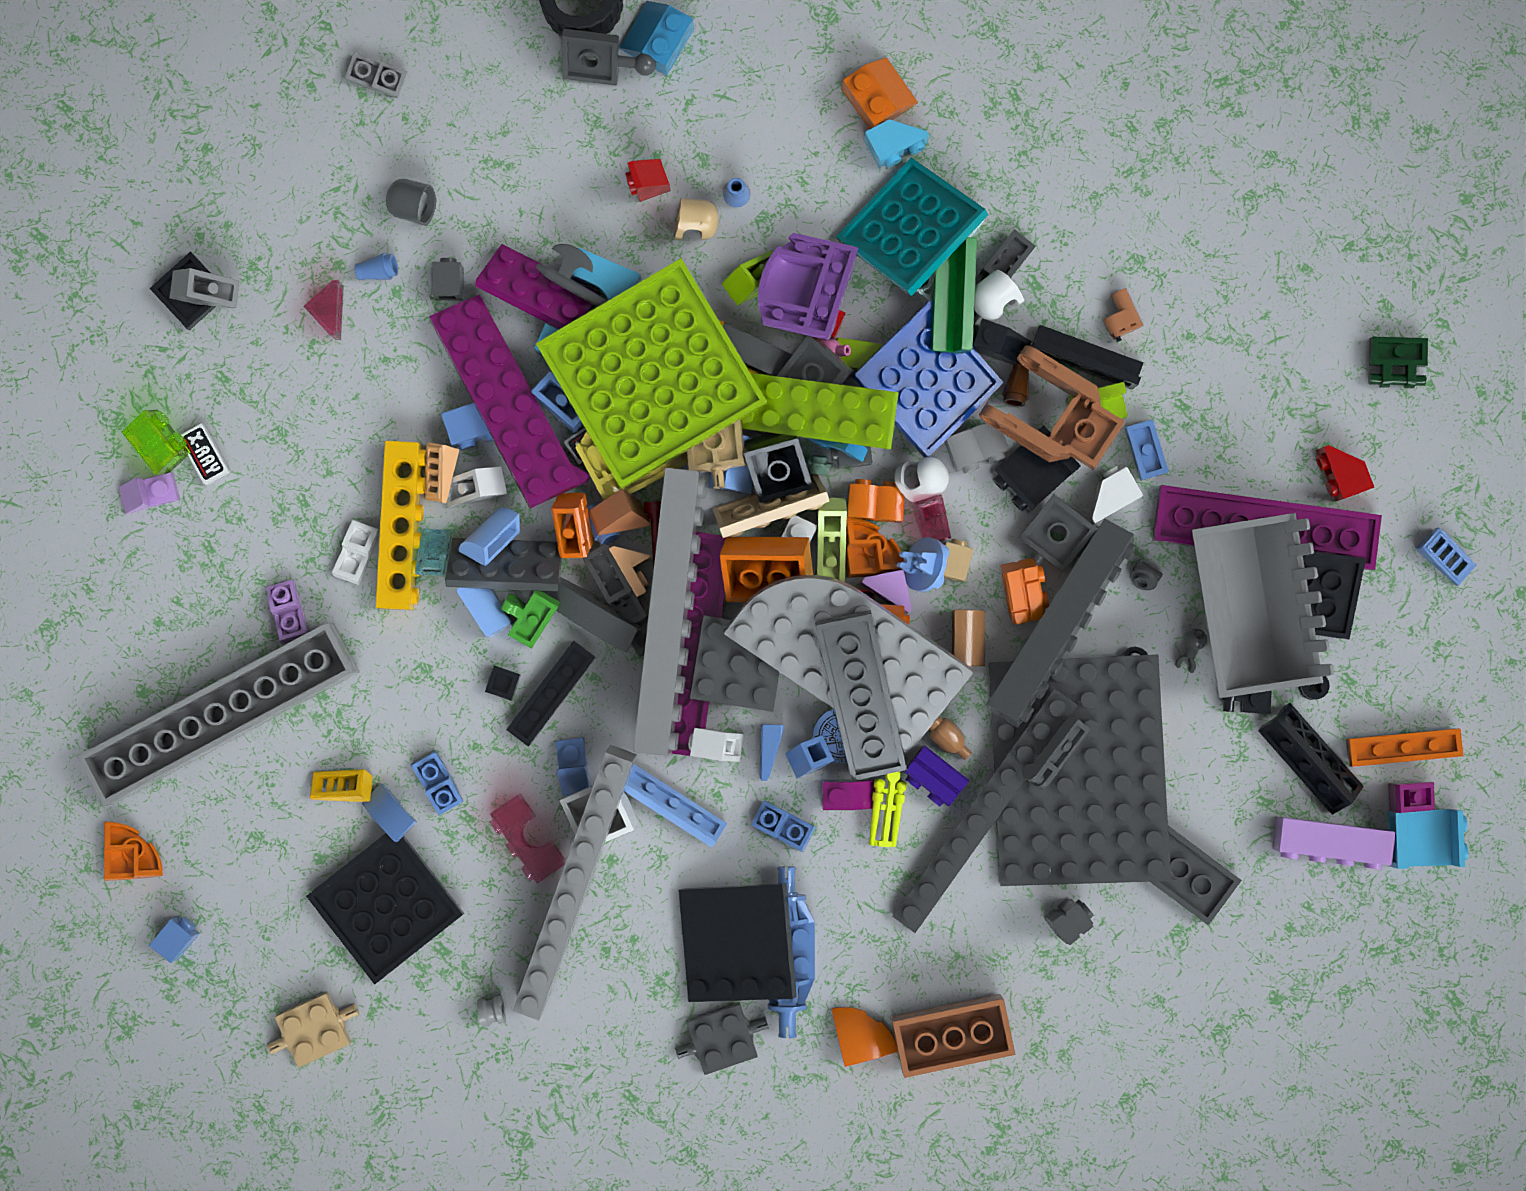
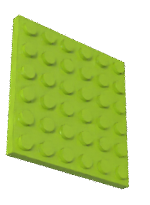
[536,258,767,489]

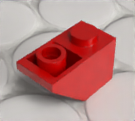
[625,159,671,202]
[1316,445,1375,501]

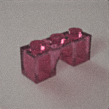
[490,794,566,884]

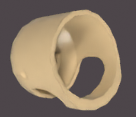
[674,198,719,241]

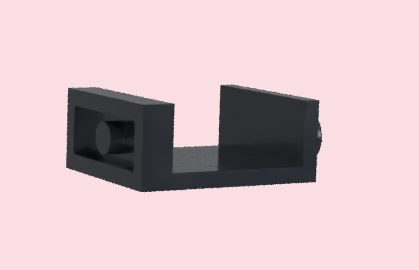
[991,425,1081,513]

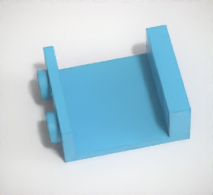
[1387,809,1469,869]

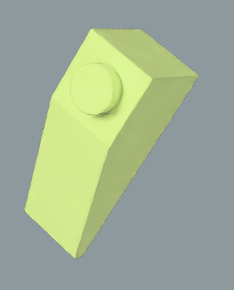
[817,498,847,582]

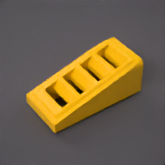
[310,769,373,802]

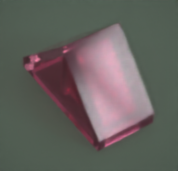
[304,280,344,340]
[912,494,951,541]

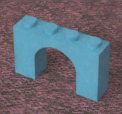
[534,248,642,356]

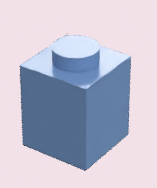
[785,735,834,779]
[149,916,200,963]

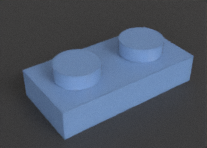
[1124,419,1169,481]

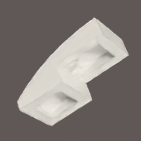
[332,520,379,585]

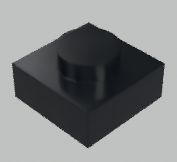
[485,665,521,701]

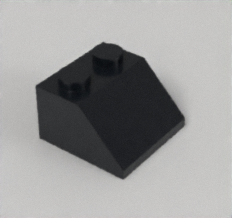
[744,433,814,503]

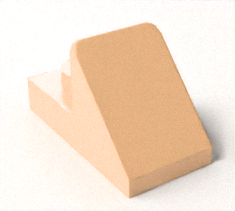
[609,546,653,598]

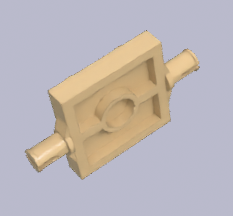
[687,419,746,489]
[267,991,359,1068]

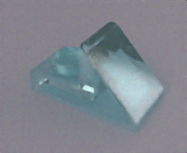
[415,529,452,576]

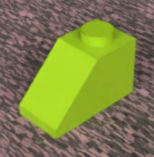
[722,250,773,306]

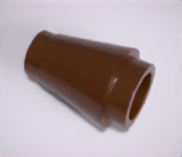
[1002,364,1029,407]

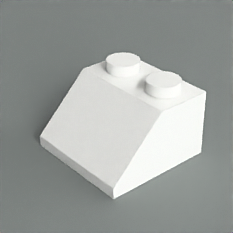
[559,786,638,841]

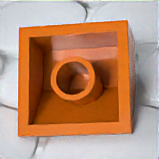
[841,57,918,130]

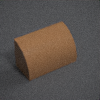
[952,610,985,666]

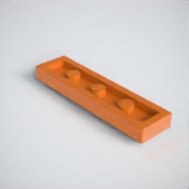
[1346,728,1464,767]

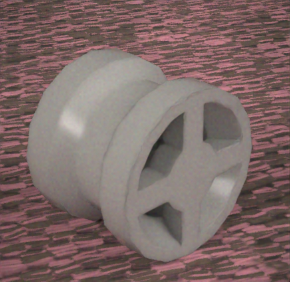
[477,995,506,1027]

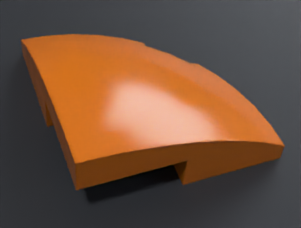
[846,518,904,578]
[104,822,163,881]
[831,1007,898,1067]

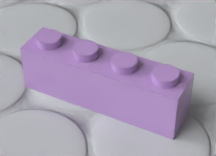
[1273,816,1395,870]

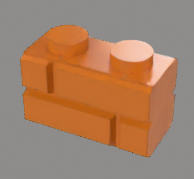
[551,493,594,558]
[1000,558,1049,625]

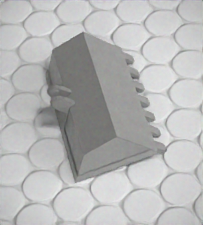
[1192,513,1334,698]

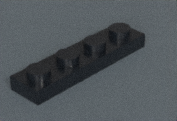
[506,640,597,747]

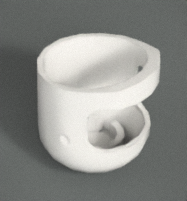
[974,270,1024,320]
[894,456,949,503]

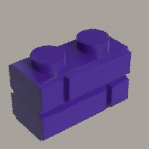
[903,745,969,807]

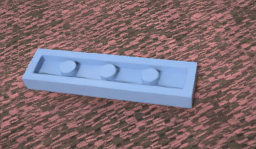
[624,764,727,848]

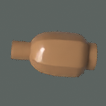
[929,716,972,760]

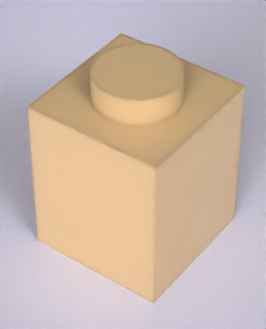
[943,539,973,583]

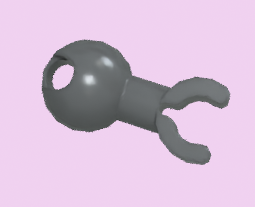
[1175,629,1207,673]

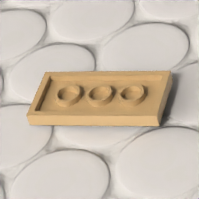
[712,474,830,538]

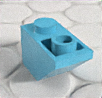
[864,119,929,168]

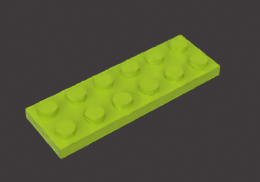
[741,373,899,449]

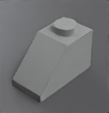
[170,268,240,308]

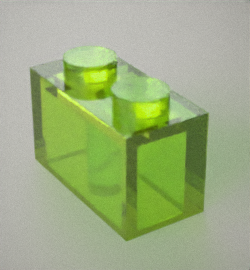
[121,409,191,475]

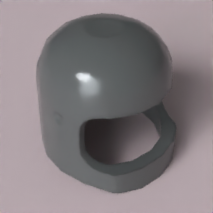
[386,178,437,226]

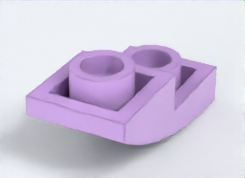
[266,579,308,644]

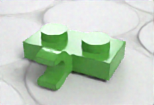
[501,590,560,649]

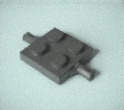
[675,1002,769,1075]

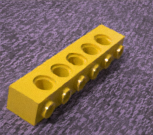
[376,441,426,611]

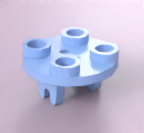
[897,537,949,592]

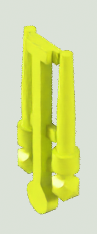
[869,771,907,847]

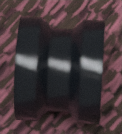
[1298,676,1330,700]

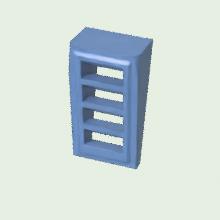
[1415,527,1476,586]
[760,724,784,781]

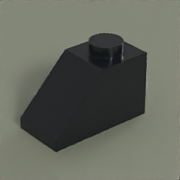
[973,318,1031,365]

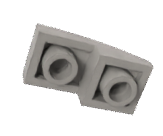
[344,52,407,98]

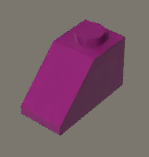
[822,780,875,810]

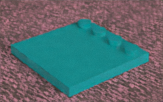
[836,157,989,296]

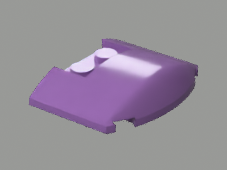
[758,233,858,340]

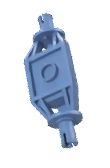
[768,866,815,1038]

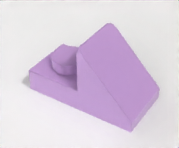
[119,472,180,514]

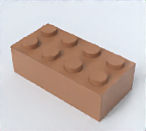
[891,994,1016,1078]

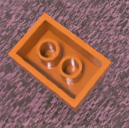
[720,537,813,602]

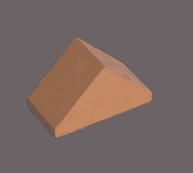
[589,489,650,535]

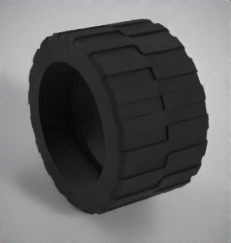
[539,0,624,36]

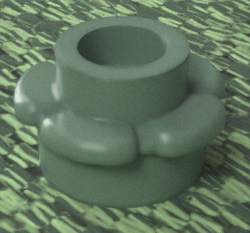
[806,455,832,475]

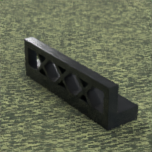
[1031,325,1144,390]
[1258,703,1364,815]

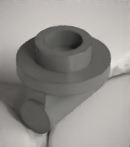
[1130,559,1163,591]

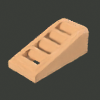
[425,442,459,503]

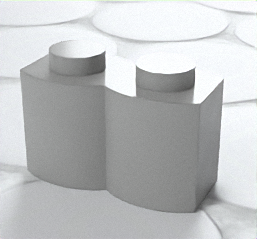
[944,423,1010,474]

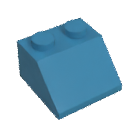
[620,1,694,76]

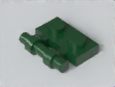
[1368,336,1428,389]

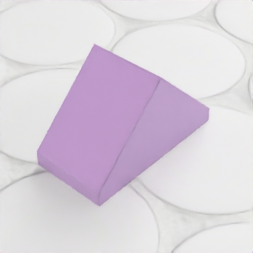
[859,570,912,614]

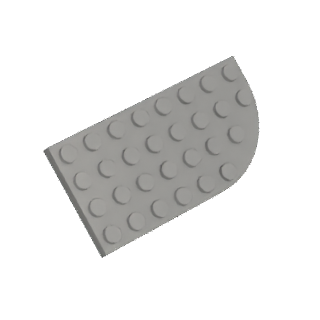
[724,575,974,757]

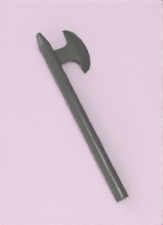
[536,244,607,307]

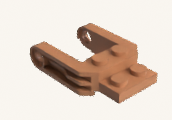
[979,345,1125,470]

